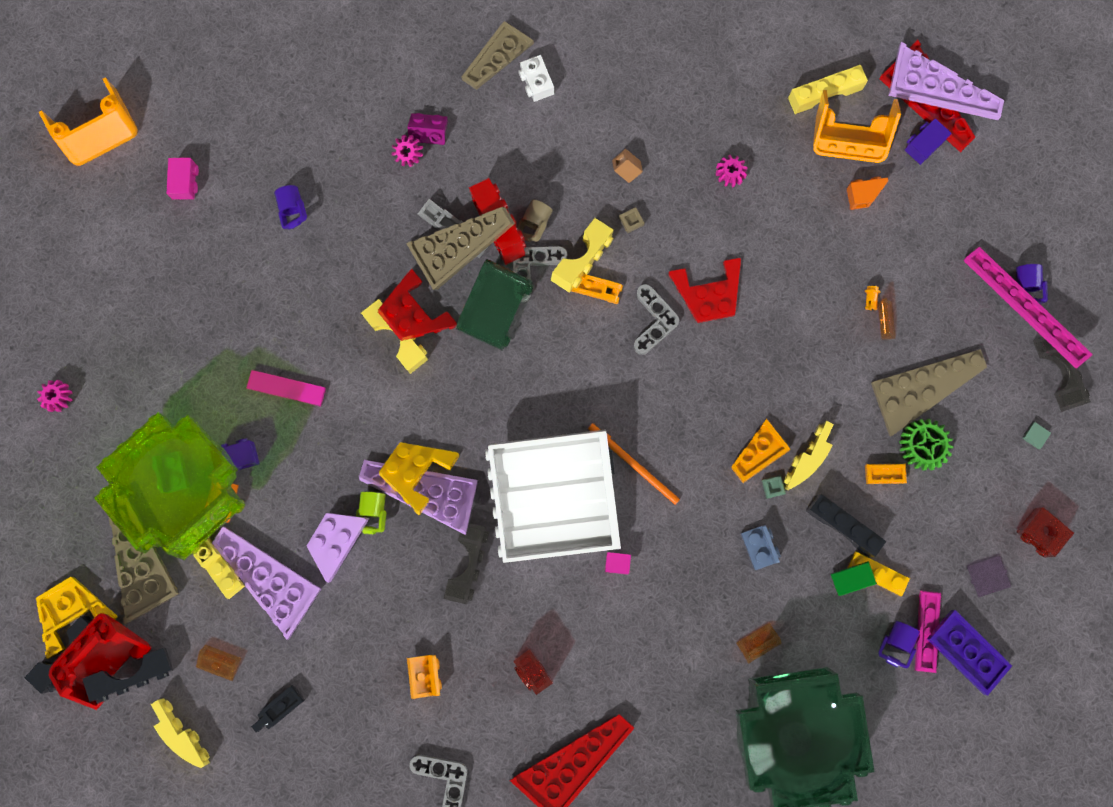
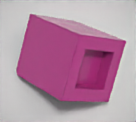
[605,552,631,574]

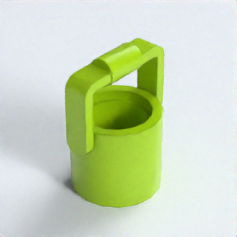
[356,492,386,534]

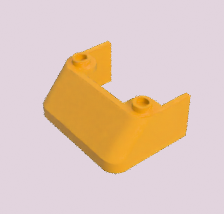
[39,77,138,166]
[813,90,901,163]

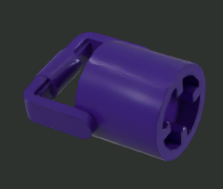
[274,185,307,230]
[1016,264,1048,304]
[878,621,920,668]

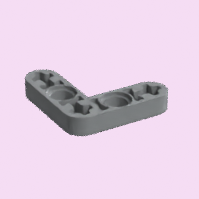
[513,246,567,302]
[634,284,679,355]
[410,755,468,807]

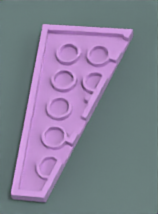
[888,42,1004,120]
[359,460,478,535]
[212,526,321,640]

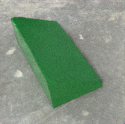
[831,561,877,596]

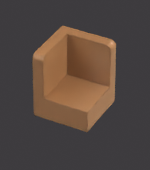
[612,149,643,183]

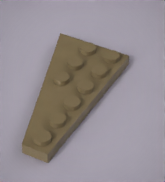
[406,207,515,290]
[871,349,987,437]
[107,492,179,624]

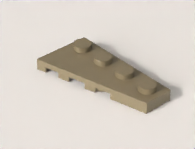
[461,21,534,90]

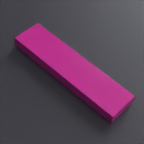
[246,370,326,407]
[915,591,941,673]

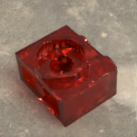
[1016,507,1074,558]
[513,648,553,695]

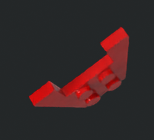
[668,258,741,323]
[378,269,457,341]

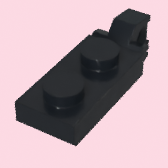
[251,685,305,733]

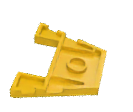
[379,442,459,515]
[36,577,118,659]

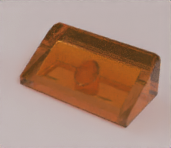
[878,298,895,340]
[736,623,782,664]
[196,645,241,681]

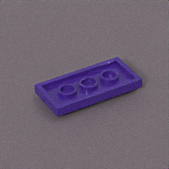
[927,610,1012,696]

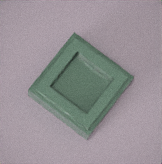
[1023,422,1051,449]
[761,475,786,499]

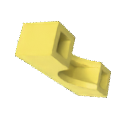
[788,65,868,114]
[551,218,613,293]
[361,299,428,374]

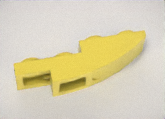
[783,421,834,490]
[181,525,245,599]
[151,698,210,768]

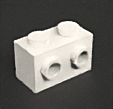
[518,55,554,102]

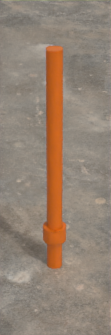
[588,423,680,505]

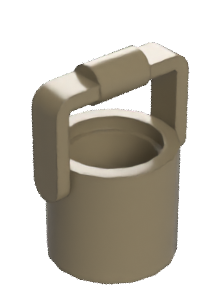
[517,200,553,242]

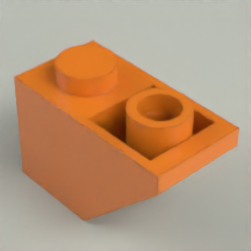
[847,176,888,210]

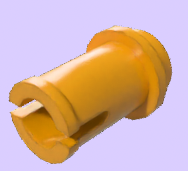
[865,286,880,310]

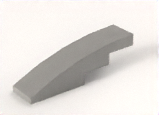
[417,199,488,258]

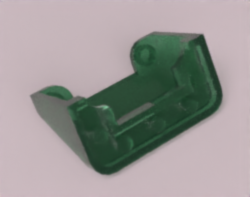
[456,259,534,351]

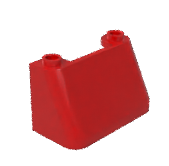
[49,613,151,710]

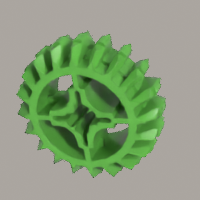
[899,419,954,471]

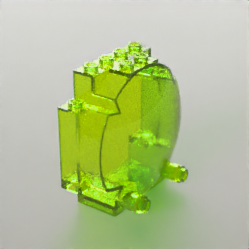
[94,412,246,560]

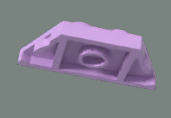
[307,513,369,583]

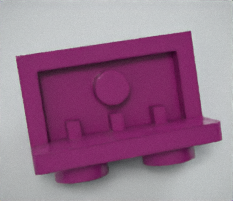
[407,113,448,145]

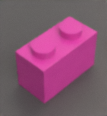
[166,158,199,199]

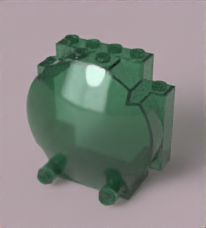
[735,667,875,807]

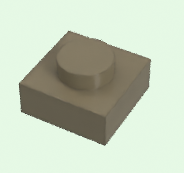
[619,207,644,234]

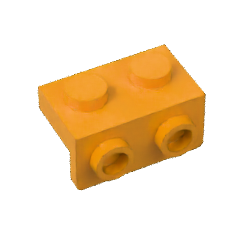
[407,655,442,699]

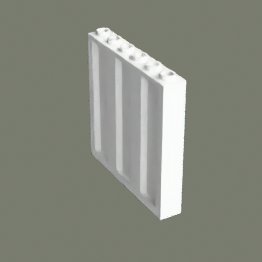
[485,429,621,563]

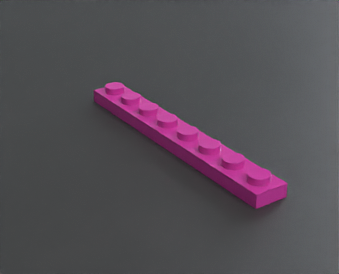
[964,247,1093,369]

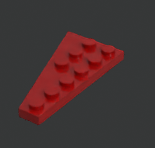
[879,40,975,153]
[509,714,634,807]

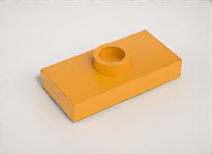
[865,464,907,484]

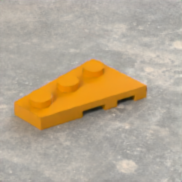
[731,419,790,483]

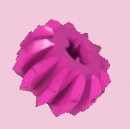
[392,135,423,167]
[715,155,748,188]
[37,380,73,412]

